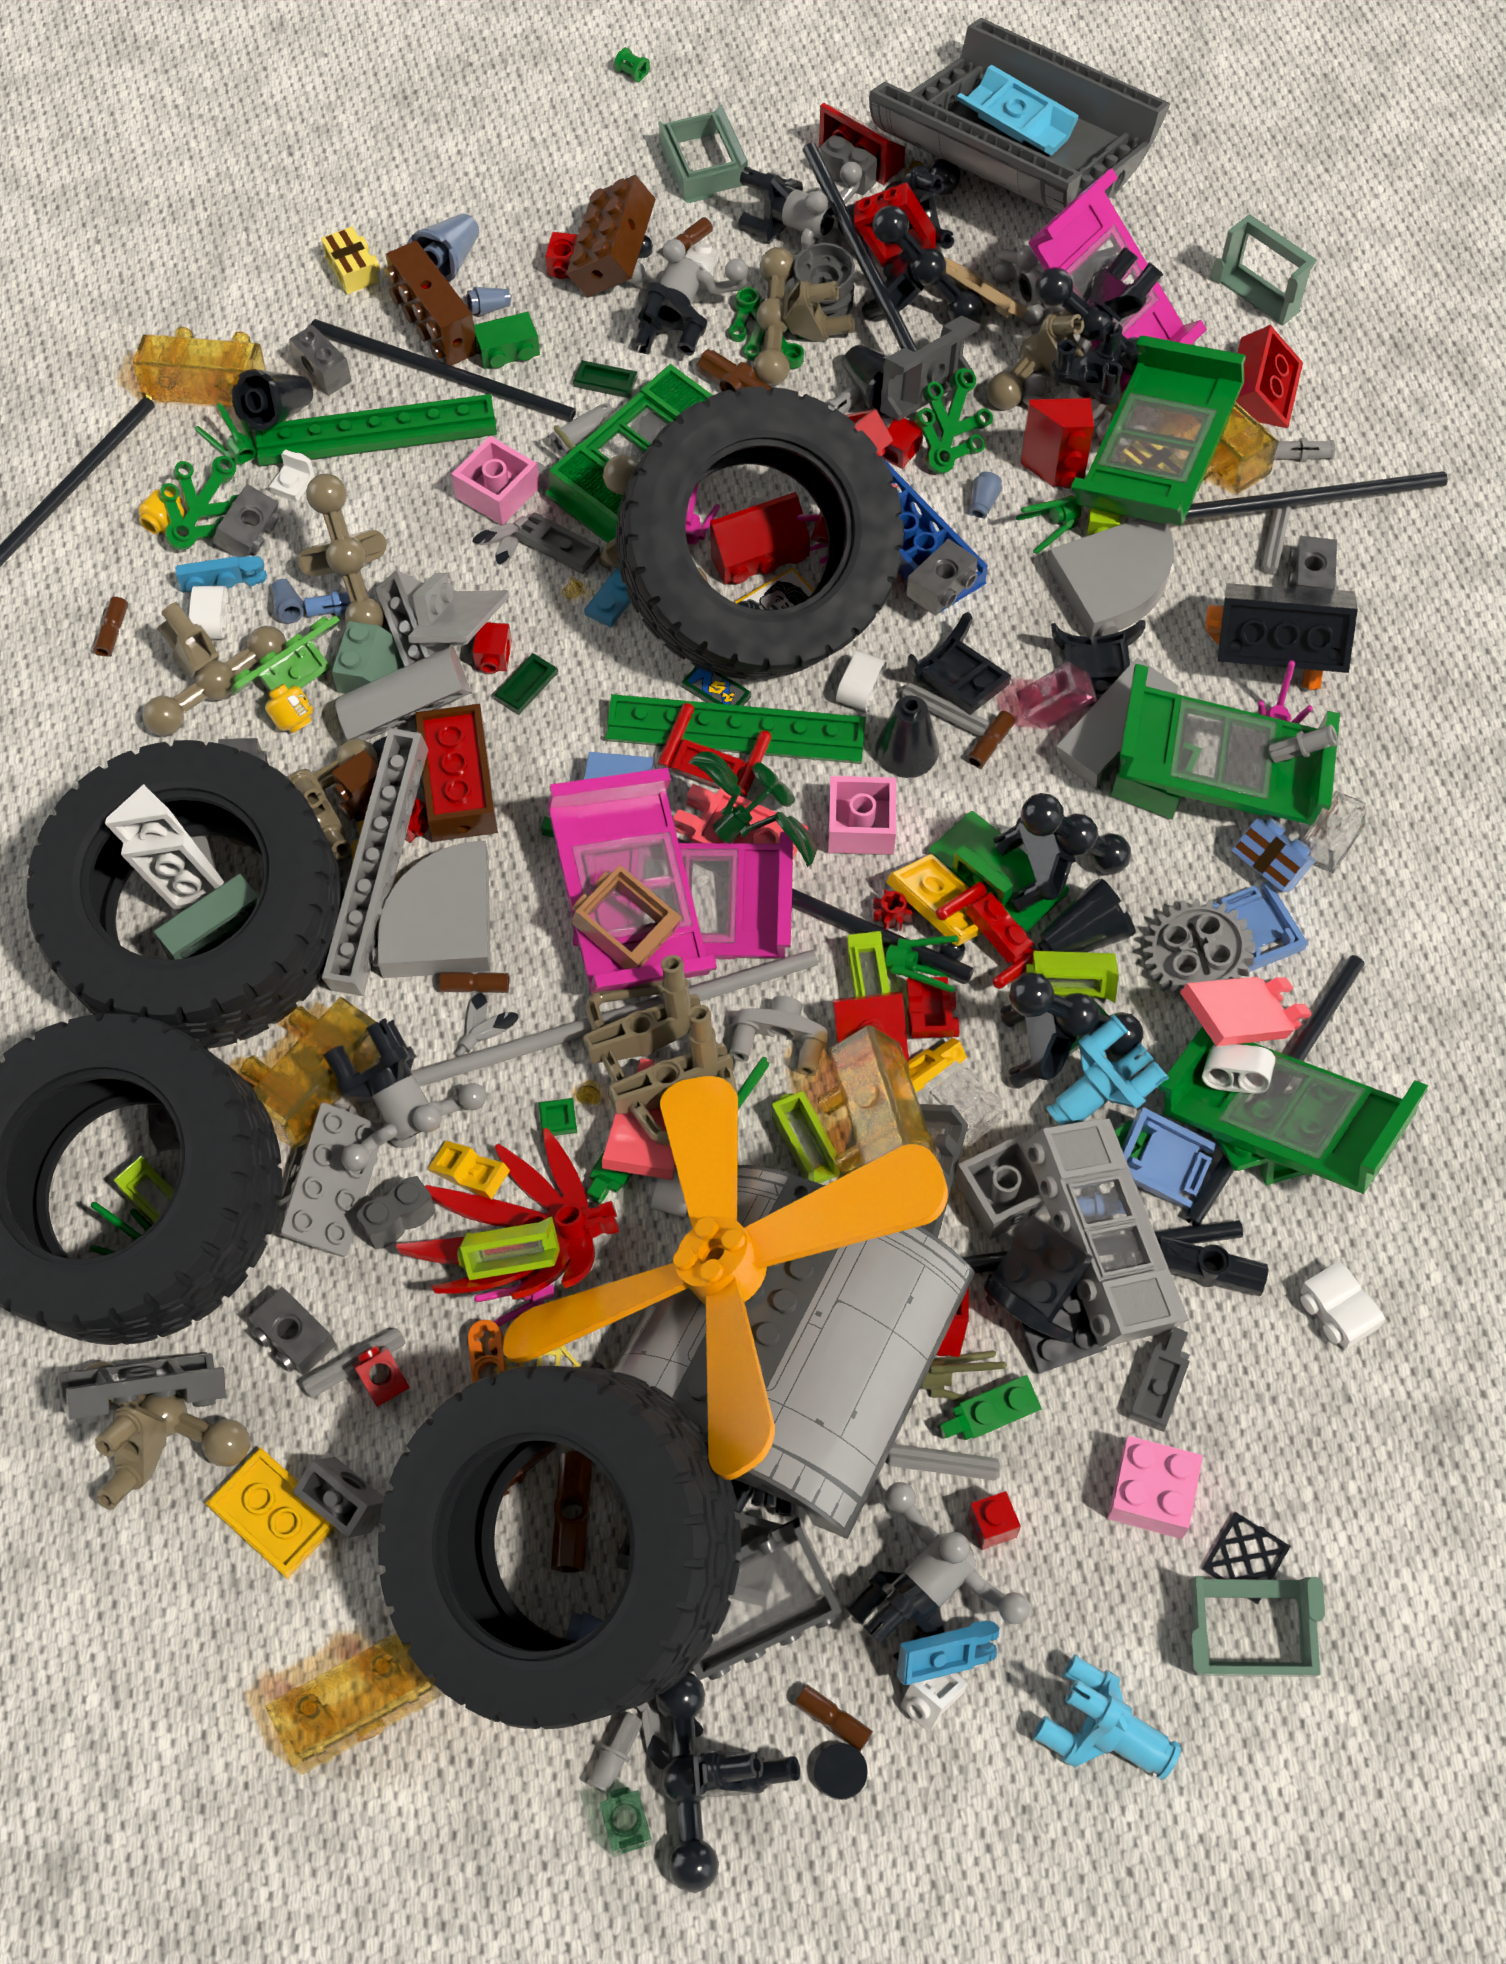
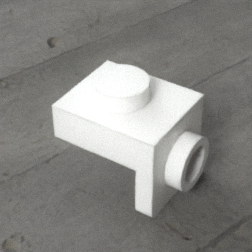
[686,243,719,278]

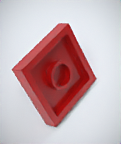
[832,991,909,1070]

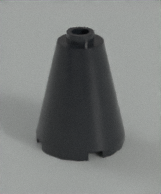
[843,345,890,418]
[231,369,313,431]
[875,695,939,778]
[1037,878,1136,953]

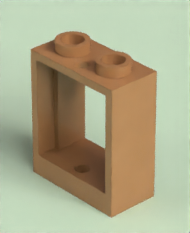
[571,865,682,969]

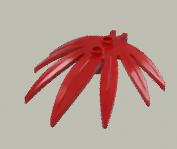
[395,1128,619,1300]

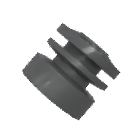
[794,242,855,317]

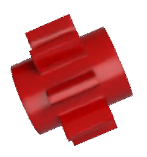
[873,889,913,931]

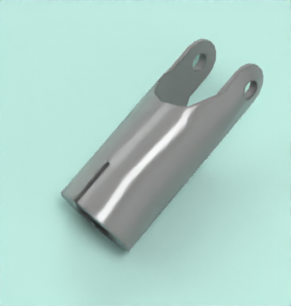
[550,403,612,457]

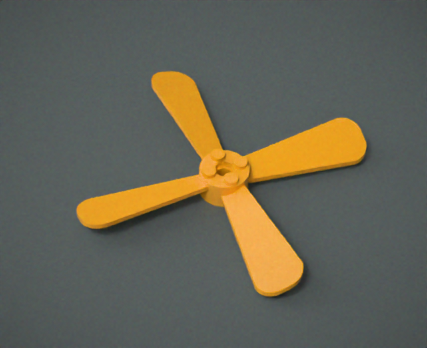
[503,1076,948,1480]

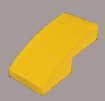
[428,1140,510,1199]

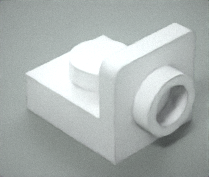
[269,450,315,502]
[901,1673,969,1731]

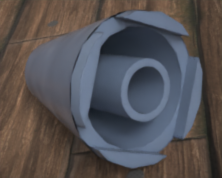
[407,214,479,282]

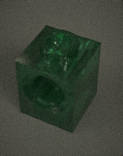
[599,1787,653,1857]

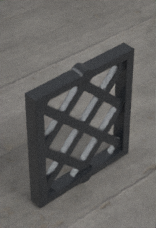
[1202,1512,1291,1605]

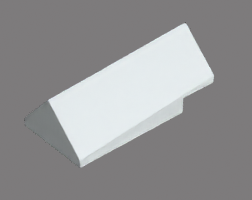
[105,784,225,910]

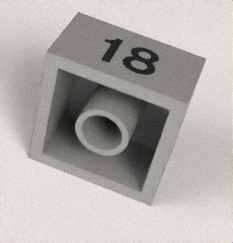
[955,1134,1048,1240]

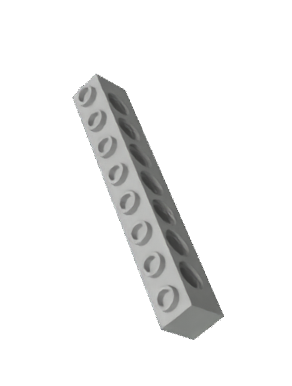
[322,728,428,996]

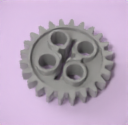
[1143,898,1255,1002]

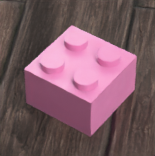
[451,436,540,525]
[828,776,896,855]
[1107,1435,1203,1539]

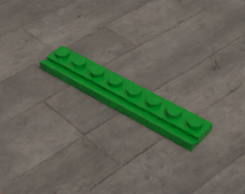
[255,394,497,466]
[606,694,866,764]

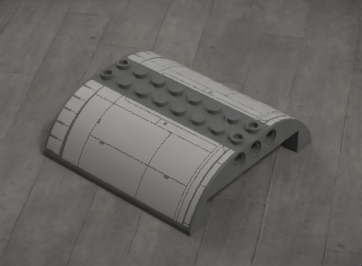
[869,18,1170,214]
[611,1165,975,1539]

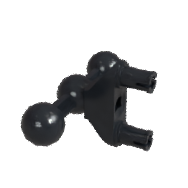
[838,159,961,249]
[862,205,983,322]
[1035,247,1164,375]
[993,793,1132,912]
[1000,972,1144,1089]
[655,1672,800,1893]

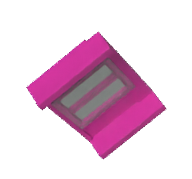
[1028,168,1207,392]
[547,768,717,993]
[573,832,793,959]

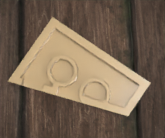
[944,257,1028,318]

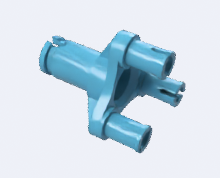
[1046,1014,1169,1125]
[1033,1654,1181,1780]

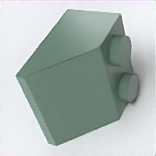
[332,621,404,694]

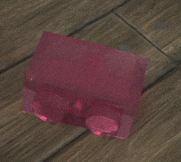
[1016,662,1097,729]

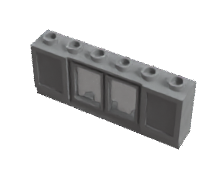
[1023,1118,1189,1348]

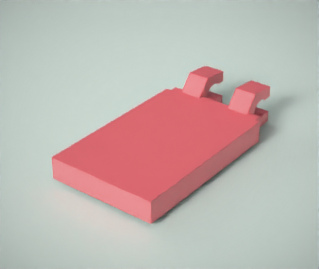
[673,784,809,859]
[1180,977,1312,1046]
[602,1058,676,1180]

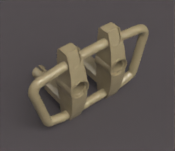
[583,955,738,1145]

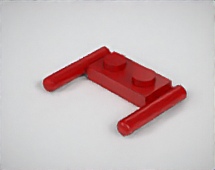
[657,703,772,797]
[936,882,1039,989]

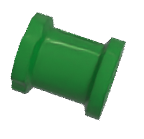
[614,47,650,82]

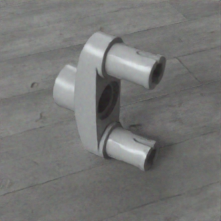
[729,996,829,1076]

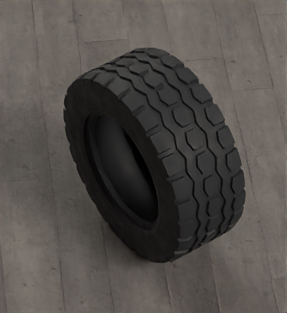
[616,386,904,680]
[26,740,344,1049]
[0,1014,282,1345]
[378,1366,741,1729]

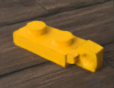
[874,1038,967,1104]

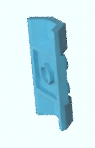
[957,65,1079,156]

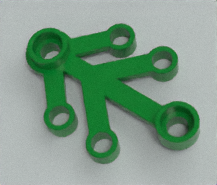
[729,287,805,369]
[915,368,993,474]
[159,456,239,550]

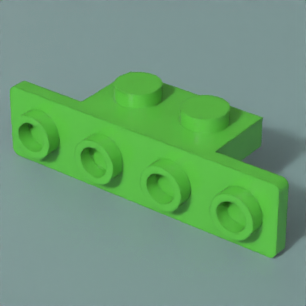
[230,616,340,695]

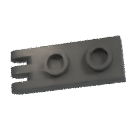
[515,512,600,574]

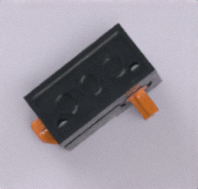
[1205,583,1358,690]

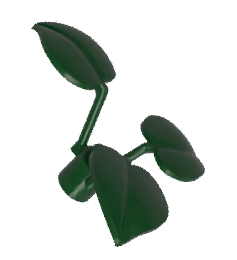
[689,751,817,867]

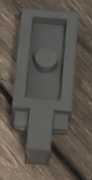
[1128,1327,1190,1432]

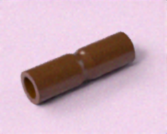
[661,217,713,256]
[93,597,128,657]
[966,711,1016,769]
[439,972,510,993]
[795,1684,873,1752]

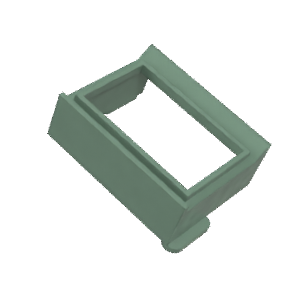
[658,104,748,203]
[1211,214,1317,326]
[153,874,260,960]
[1189,1576,1325,1677]

